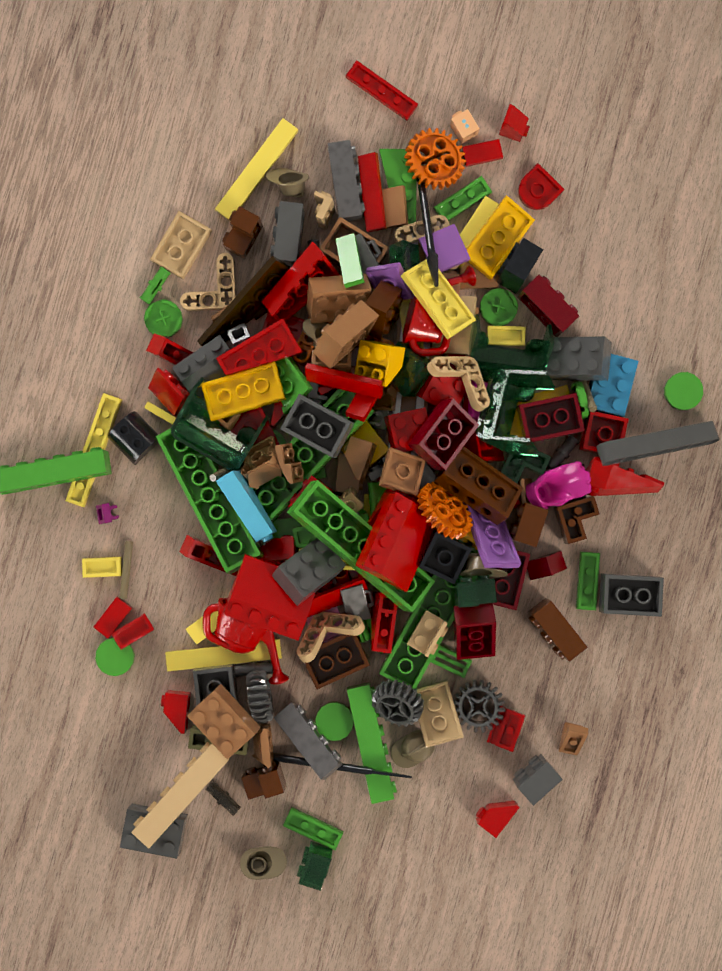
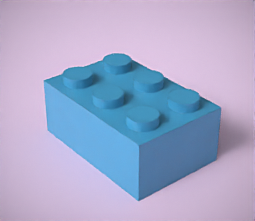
[589,354,639,417]

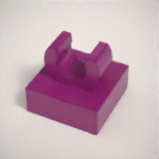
[96,503,119,525]

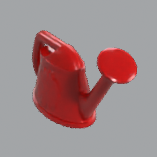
[402,265,477,357]
[203,598,289,685]

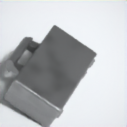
[356,233,382,275]
[339,584,375,620]

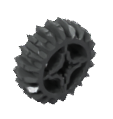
[246,670,274,723]
[372,679,424,727]
[454,680,505,733]

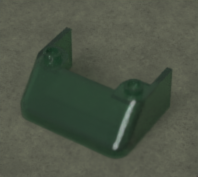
[467,314,554,388]
[475,369,555,456]
[171,377,270,471]

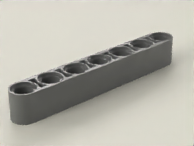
[596,421,720,466]

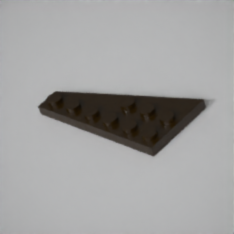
[197,255,291,346]

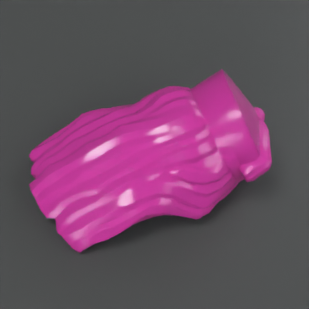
[526,461,591,509]

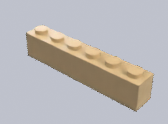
[131,742,230,848]

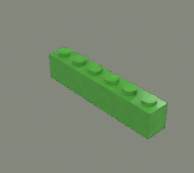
[0,447,112,495]
[347,682,397,804]

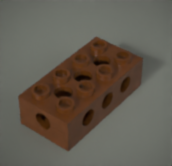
[434,446,523,525]

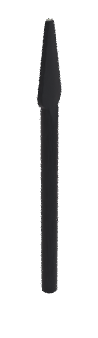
[417,177,439,287]
[273,754,412,778]

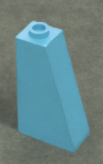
[216,471,277,543]

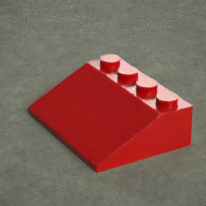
[355,492,435,592]
[224,554,315,641]

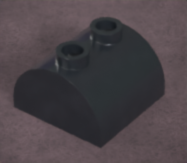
[108,411,159,465]

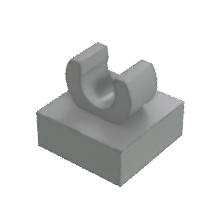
[370,410,393,430]

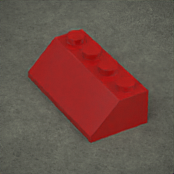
[307,570,369,618]

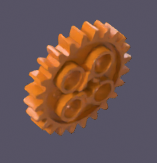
[404,128,466,190]
[417,482,473,540]

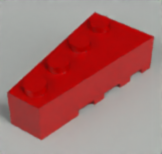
[262,242,340,321]

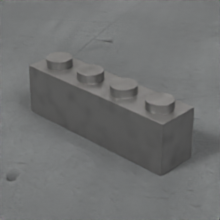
[328,140,365,222]
[274,702,343,780]

